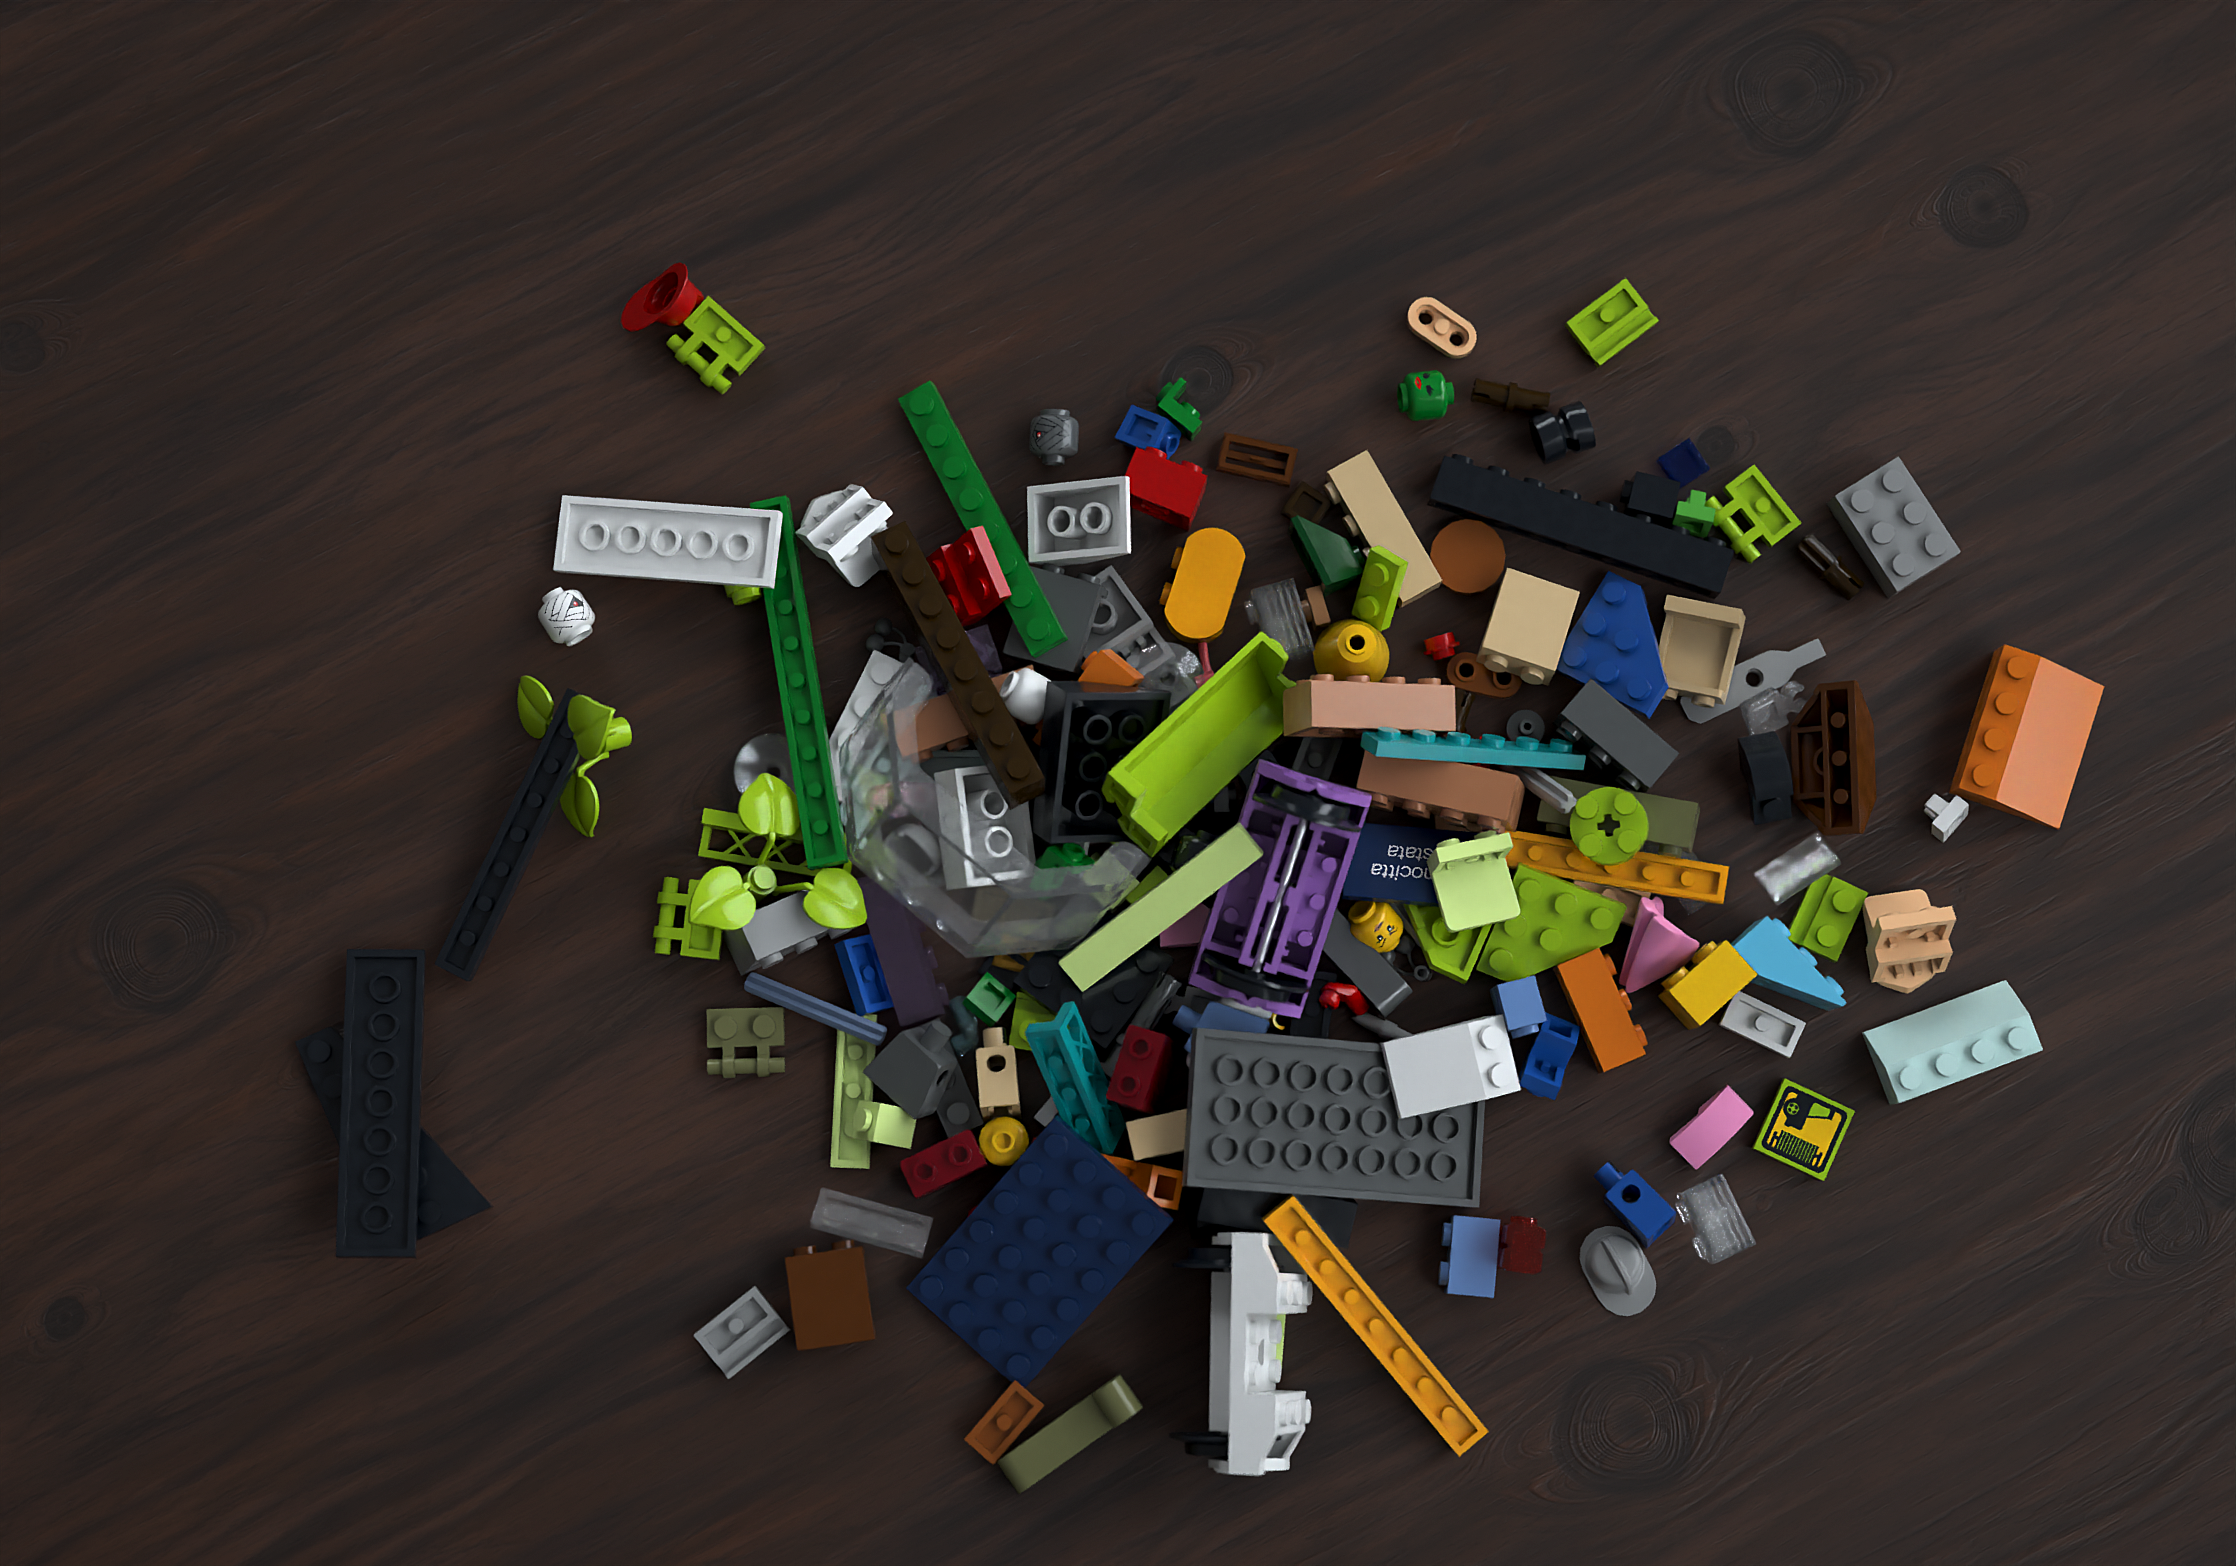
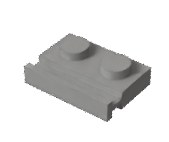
[694,1286,790,1379]

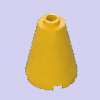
[1314,619,1389,682]

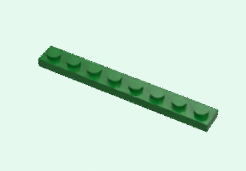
[898,380,1068,658]

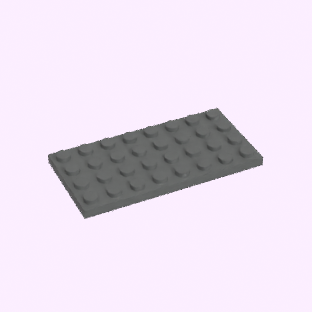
[1182,1028,1485,1208]

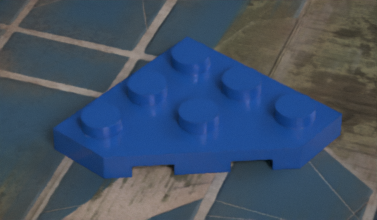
[1555,571,1669,719]

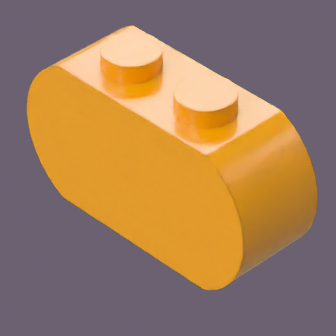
[1159,528,1245,644]

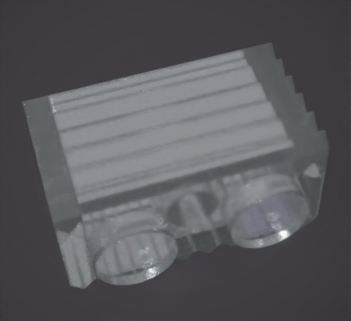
[1244,578,1315,662]
[1675,1173,1756,1264]

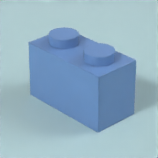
[1490,976,1547,1039]
[1438,1215,1500,1298]

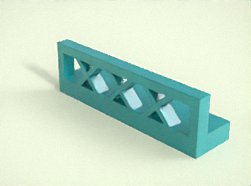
[1025,1002,1126,1154]

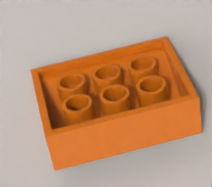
[1949,644,2104,830]

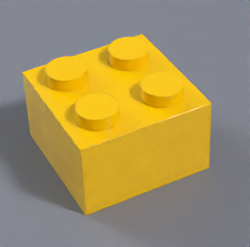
[1658,940,1758,1030]

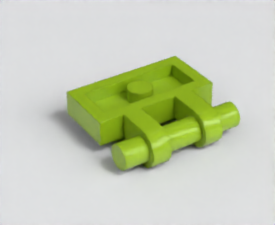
[666,296,765,394]
[1705,465,1801,564]
[653,877,723,961]

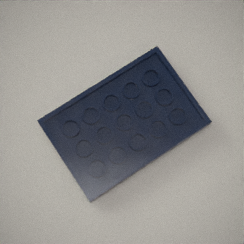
[906,1115,1174,1388]

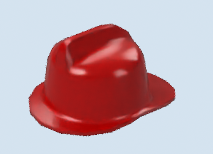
[621,262,704,332]

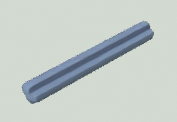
[744,972,887,1046]

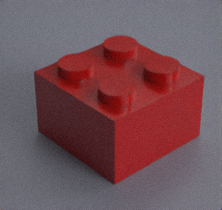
[1125,446,1208,532]

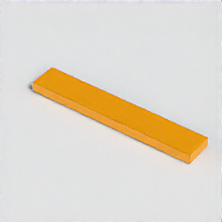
[1505,830,1729,905]

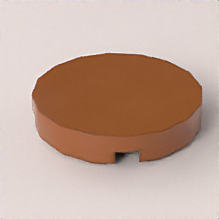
[1429,519,1506,596]

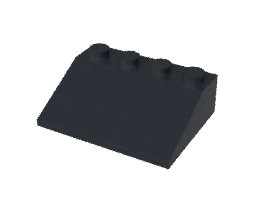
[1031,681,1171,843]

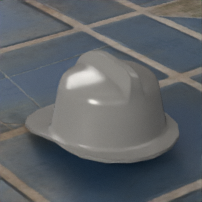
[1580,1226,1656,1316]

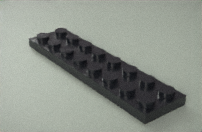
[336,949,426,1259]

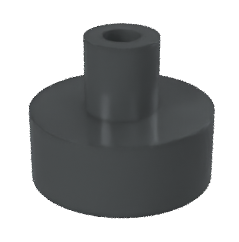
[1505,710,1545,742]

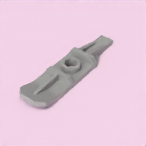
[1680,638,1826,724]

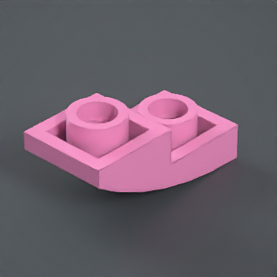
[1670,1085,1754,1170]

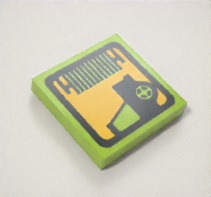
[1751,1078,1855,1181]

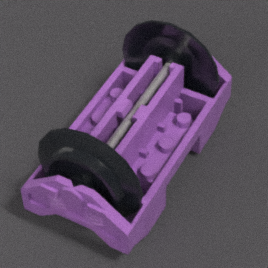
[1188,759,1372,1018]

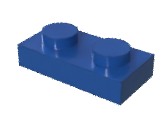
[834,934,895,1016]

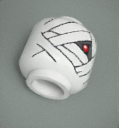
[538,587,595,646]

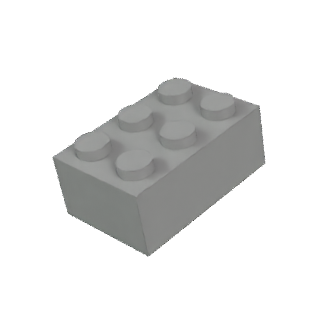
[1827,456,1961,599]

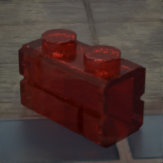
[1497,1216,1546,1274]

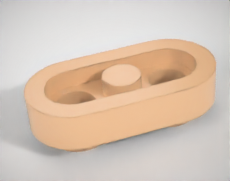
[1407,297,1477,359]

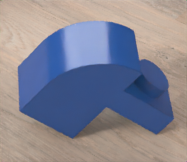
[1518,1012,1581,1100]

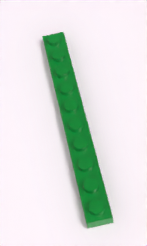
[749,495,849,871]

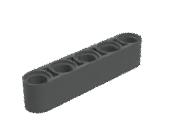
[1274,877,1413,1018]

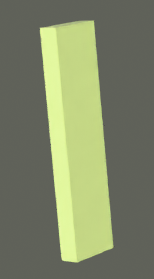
[830,1014,877,1169]

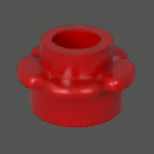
[1423,631,1460,661]

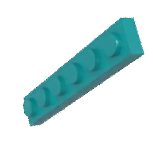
[1360,727,1586,770]

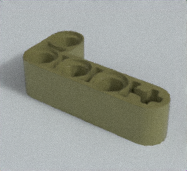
[996,1374,1143,1494]

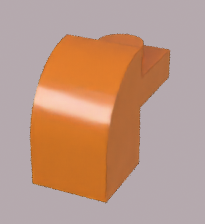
[1101,1154,1183,1210]

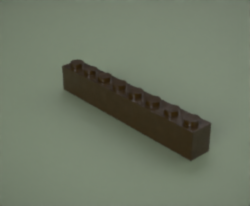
[871,521,1045,810]

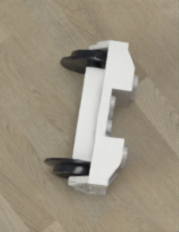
[1169,1233,1313,1475]

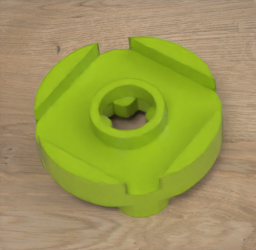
[1570,787,1649,866]

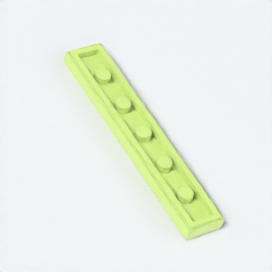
[1058,822,1264,992]

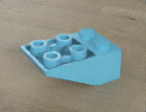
[1731,916,1847,1011]

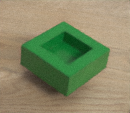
[961,972,1016,1028]

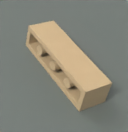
[1324,450,1443,608]

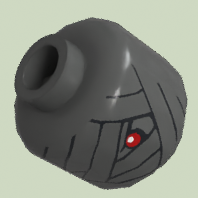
[1029,409,1079,466]

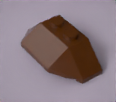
[1790,680,1877,836]

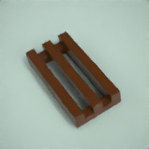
[1216,432,1298,487]

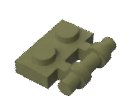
[707,1007,785,1078]

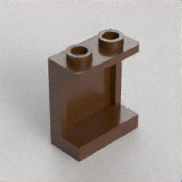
[785,1240,877,1351]

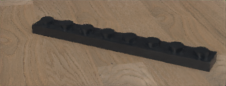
[434,688,603,981]

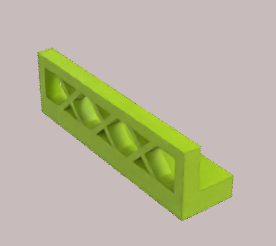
[698,808,857,877]

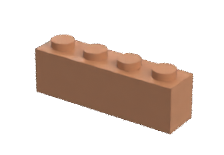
[887,665,1034,765]

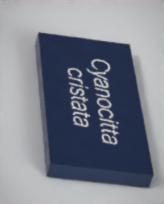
[1341,823,1479,907]

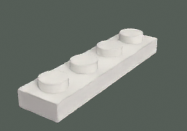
[829,650,909,803]

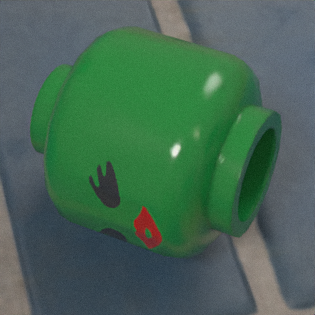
[1397,370,1454,421]

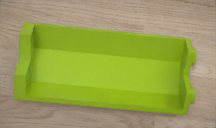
[1101,631,1296,858]

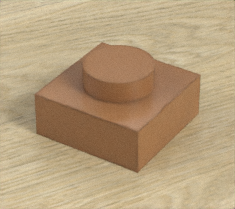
[1299,585,1331,631]

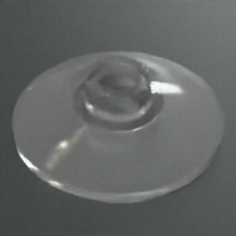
[1131,642,1205,716]
[734,733,796,795]

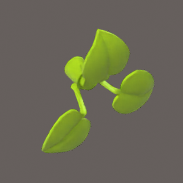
[518,675,632,837]
[688,773,867,931]

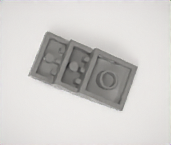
[1082,565,1198,715]

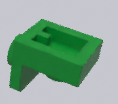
[1156,377,1202,441]

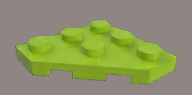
[1475,862,1627,982]
[1404,904,1492,984]

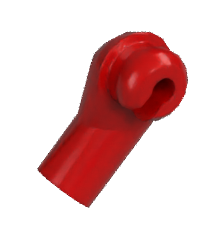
[1319,982,1369,1016]

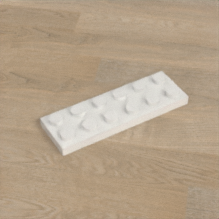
[553,495,783,589]

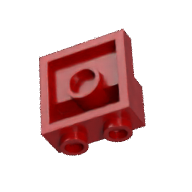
[926,526,1012,626]

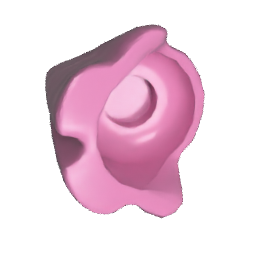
[1619,896,1699,993]

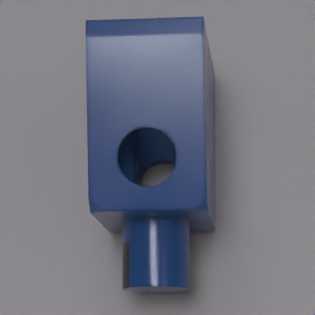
[1593,1161,1677,1248]

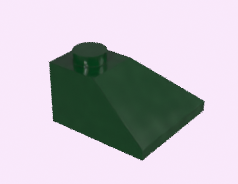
[1287,515,1366,597]

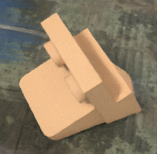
[1862,889,1956,994]

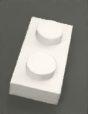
[1718,991,1806,1058]

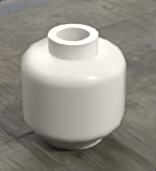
[999,668,1051,725]

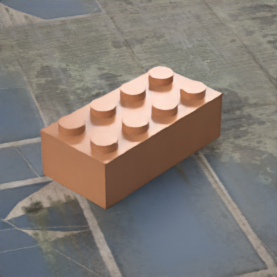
[1283,674,1456,739]
[1356,750,1526,835]

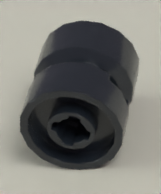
[1529,401,1596,465]

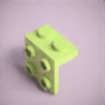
[1426,830,1520,933]

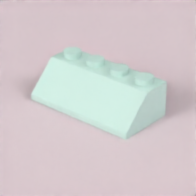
[1862,980,2043,1105]

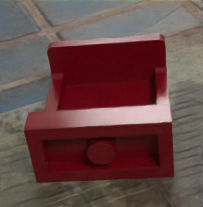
[1106,1025,1181,1117]
[900,1129,989,1199]

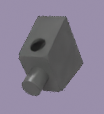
[863,1021,957,1120]

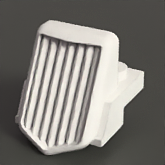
[795,484,893,587]

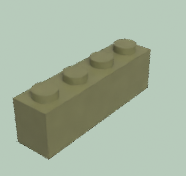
[1537,775,1700,858]

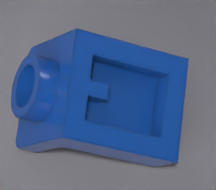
[1114,405,1182,460]

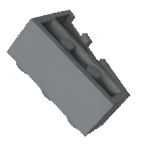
[723,890,852,976]

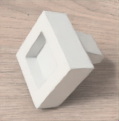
[1924,794,1969,843]

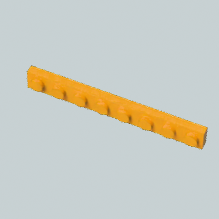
[1261,1194,1489,1457]

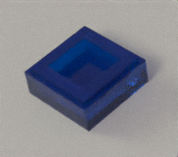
[1656,438,1710,490]

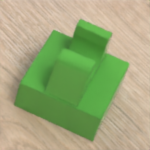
[1670,489,1716,538]

